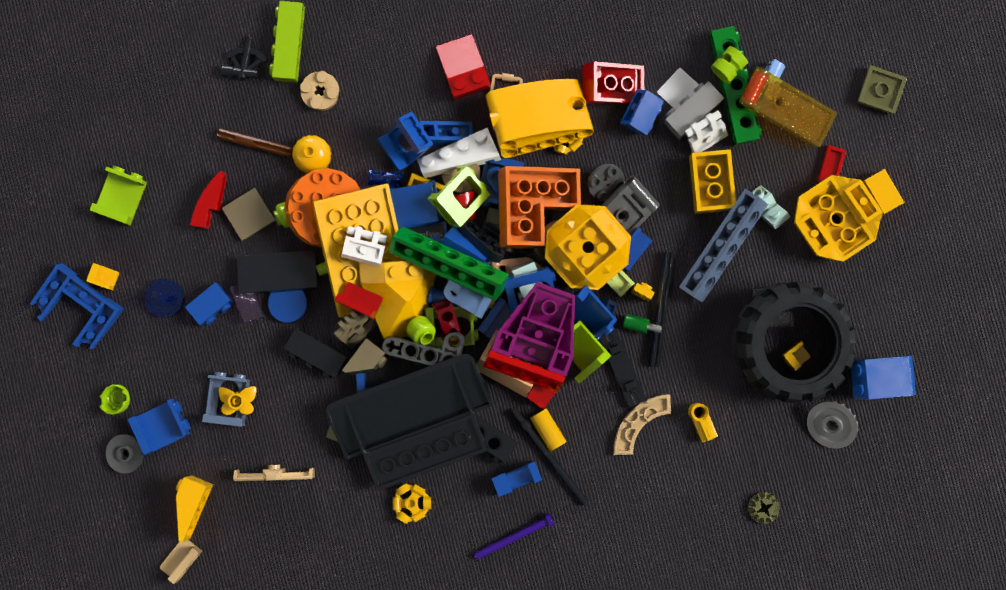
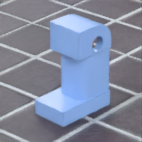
[444,280,492,319]

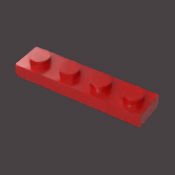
[483,350,565,393]

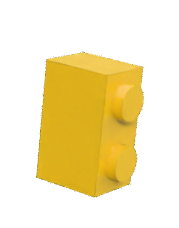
[862,169,904,215]

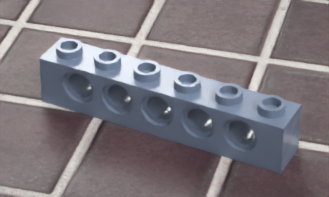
[679,189,769,302]

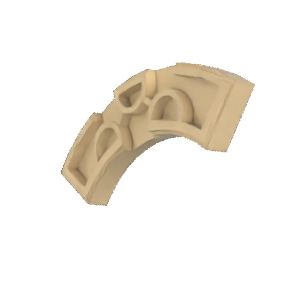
[613,394,671,455]

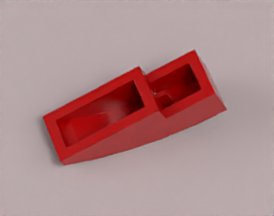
[190,171,227,230]

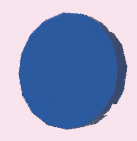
[268,290,307,323]

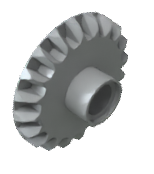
[807,400,859,449]

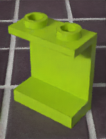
[90,166,147,226]
[572,321,611,384]

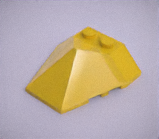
[358,260,436,339]

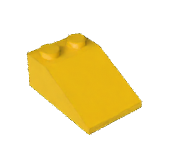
[176,476,213,542]

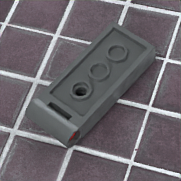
[582,176,660,253]

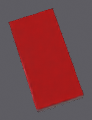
[816,145,847,183]

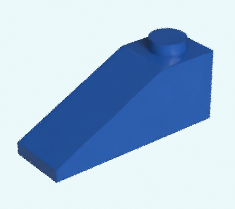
[419,121,473,146]

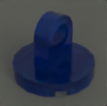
[145,279,185,318]

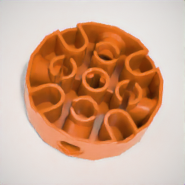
[284,168,361,248]

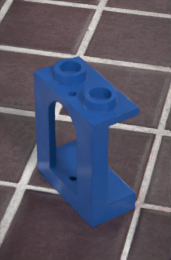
[377,112,433,171]
[505,264,558,314]

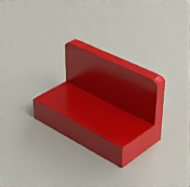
[335,282,383,319]

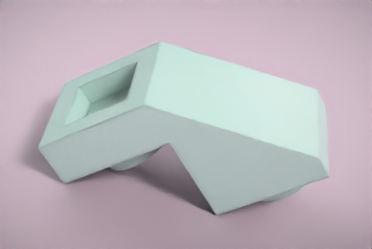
[752,185,790,229]

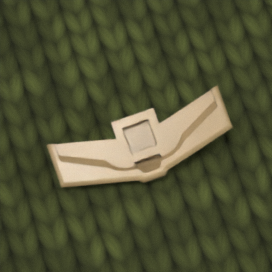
[233,465,315,481]

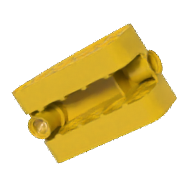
[486,79,594,158]

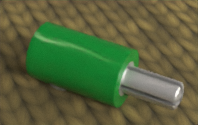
[623,314,662,334]

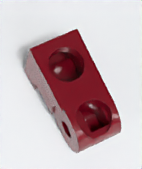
[432,299,461,338]

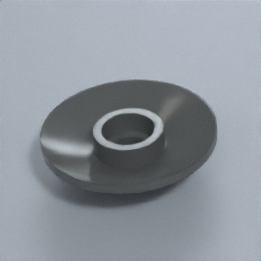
[106,434,143,474]

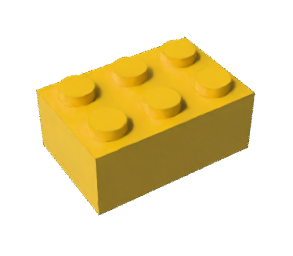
[689,150,736,214]

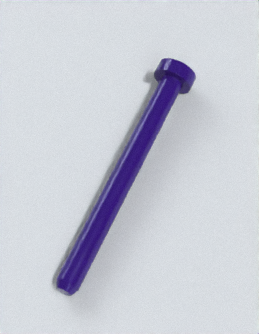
[474,512,555,560]

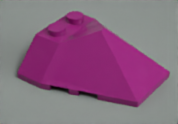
[491,282,575,376]

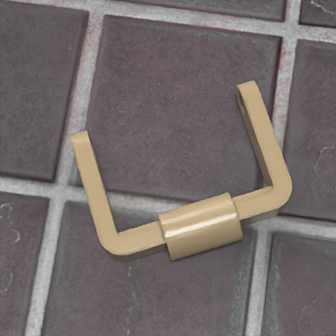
[490,73,523,91]

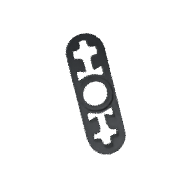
[459,220,505,263]

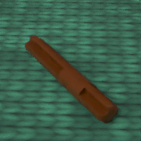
[217,128,292,157]

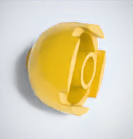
[292,135,331,174]

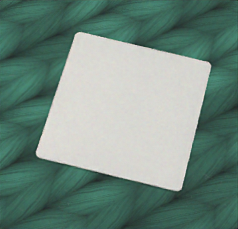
[657,68,699,110]

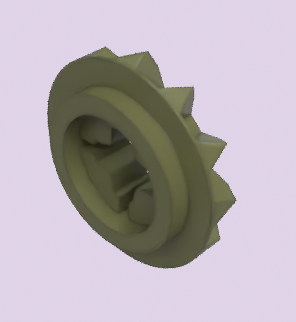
[748,492,780,524]

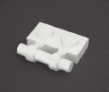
[685,111,728,153]
[341,226,387,267]

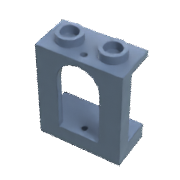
[202,372,250,427]

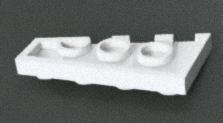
[417,128,501,178]

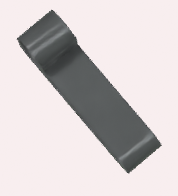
[382,332,465,366]

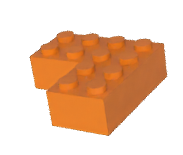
[498,166,581,249]

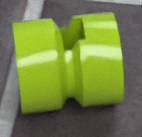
[711,46,748,83]

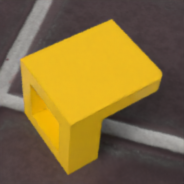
[86,263,119,290]
[781,341,810,371]

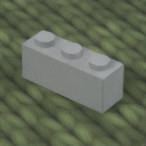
[664,81,724,139]

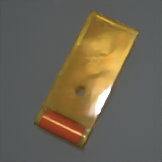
[739,67,837,148]

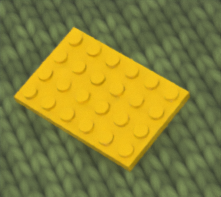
[312,183,404,318]

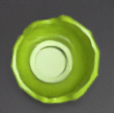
[100,384,130,415]

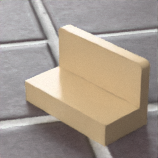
[160,540,202,584]

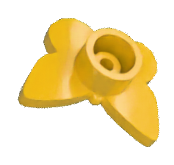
[218,386,257,415]

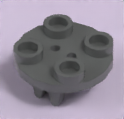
[587,164,624,201]

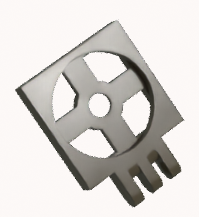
[334,309,377,349]

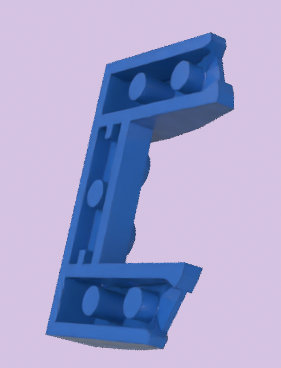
[30,263,124,349]

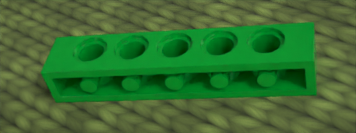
[709,26,762,147]
[389,226,509,301]

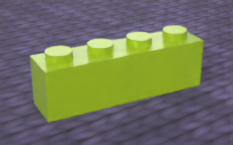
[269,1,305,83]

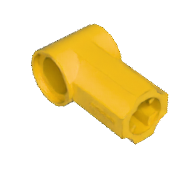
[688,403,718,443]

